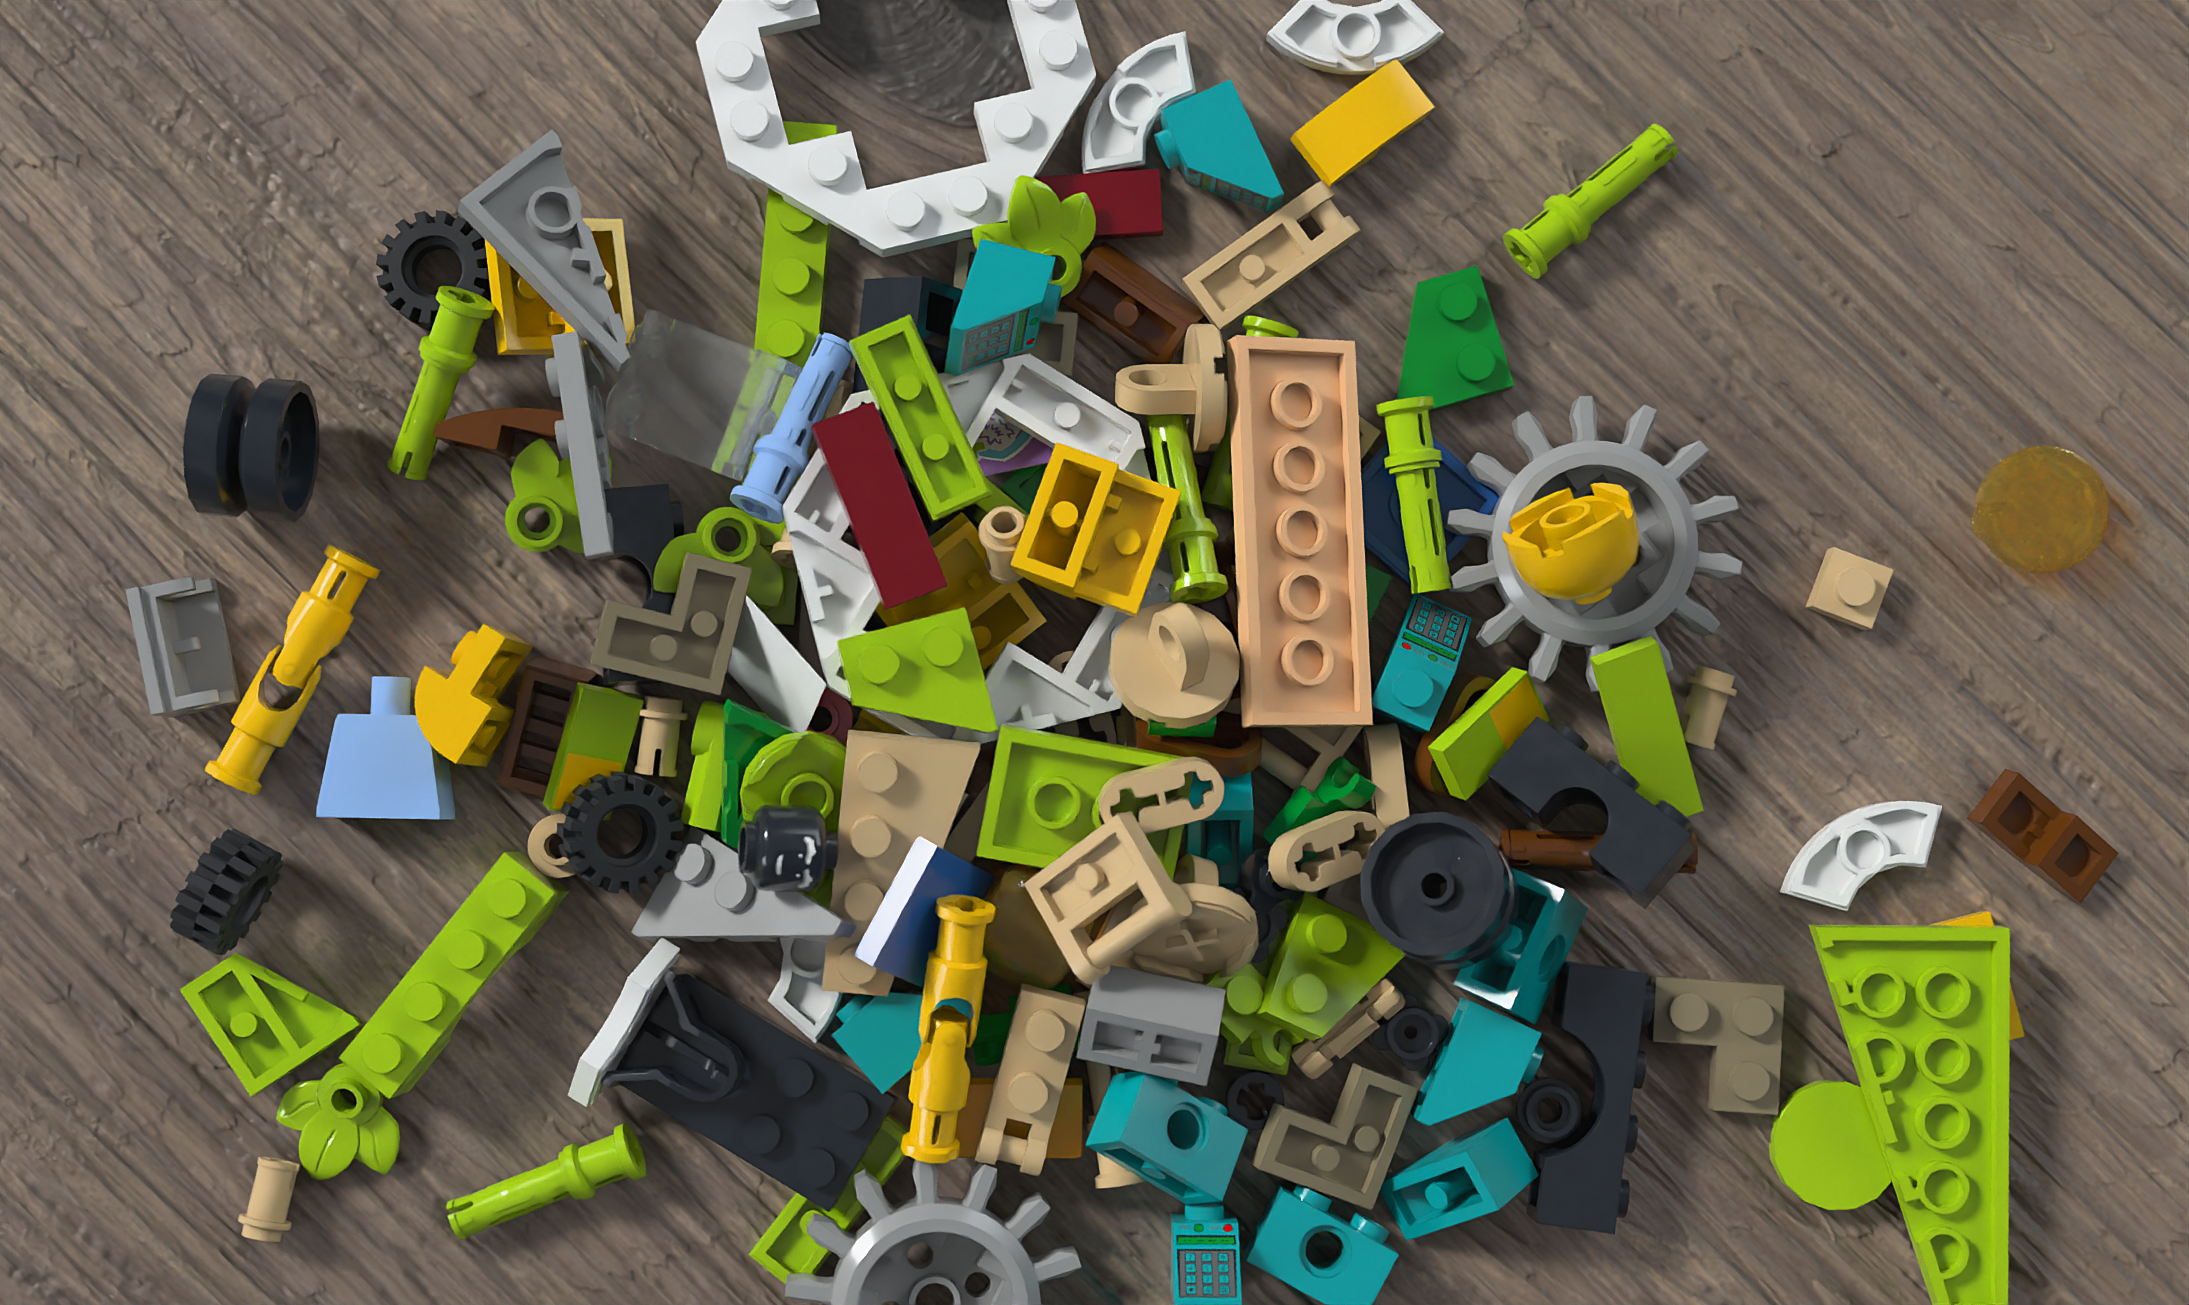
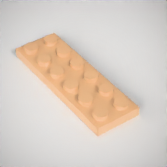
[1227,335,1373,727]

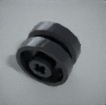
[183,374,320,522]
[1360,812,1519,970]

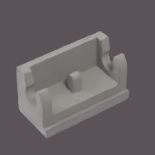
[126,577,241,718]
[1077,965,1226,1086]

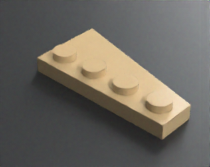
[822,729,981,996]

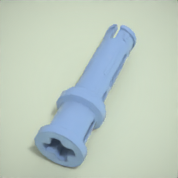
[730,333,854,524]

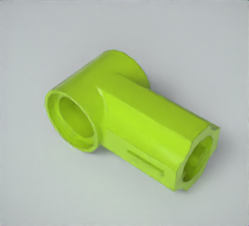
[681,700,769,832]

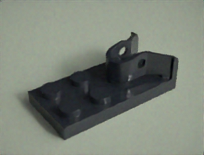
[601,967,899,1212]

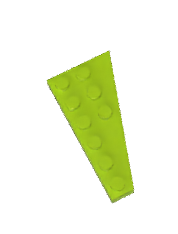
[1809,925,2010,1305]

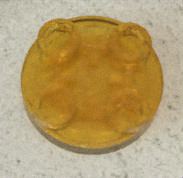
[1972,445,2109,574]

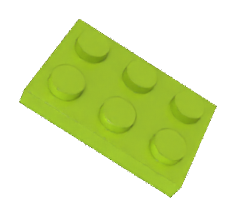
[976,724,1194,882]

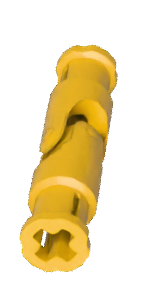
[205,544,380,795]
[901,895,995,1164]

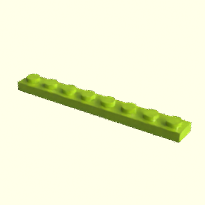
[737,121,839,627]

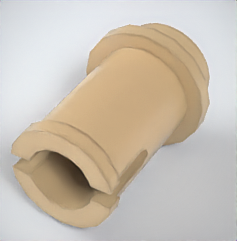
[978,506,1027,584]
[1680,665,1737,750]
[635,696,688,777]
[238,1157,301,1242]

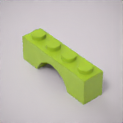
[339,851,570,1099]

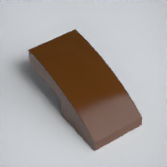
[434,408,564,458]
[1967,769,2119,904]

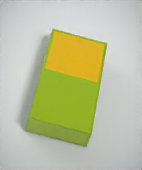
[1428,667,1549,800]
[543,682,644,821]

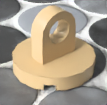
[1115,324,1227,453]
[1108,602,1240,729]
[1128,854,1259,983]

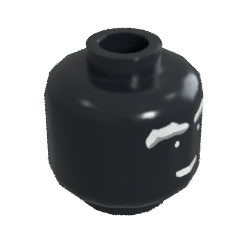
[738,804,838,892]

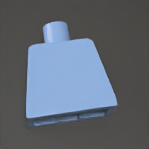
[316,677,455,819]

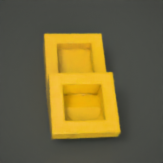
[1290,58,1434,187]

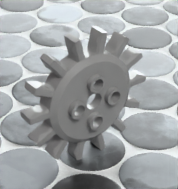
[1443,396,1742,692]
[785,1159,1081,1305]

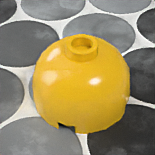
[1502,483,1640,604]

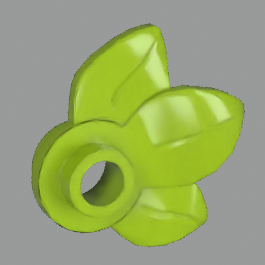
[972,175,1096,297]
[505,438,612,554]
[653,507,784,607]
[276,1063,400,1180]

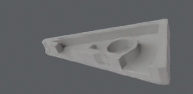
[458,129,631,374]
[545,331,614,560]
[631,826,856,942]

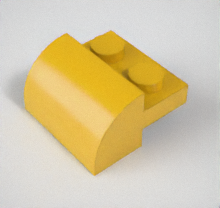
[485,218,637,358]
[1010,442,1181,618]
[875,512,1047,671]
[415,624,533,767]

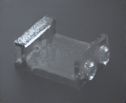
[603,309,803,483]

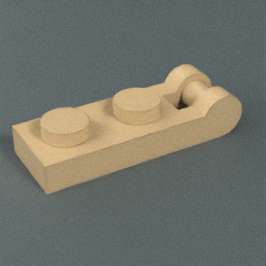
[1182,180,1361,332]
[975,983,1085,1177]

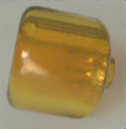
[982,861,1094,990]

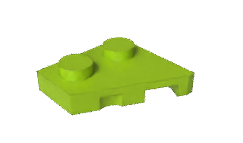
[836,607,998,733]
[1255,893,1405,1041]
[179,953,362,1097]

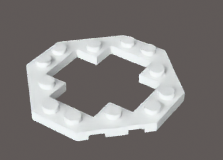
[696,0,1096,257]
[782,353,1176,744]

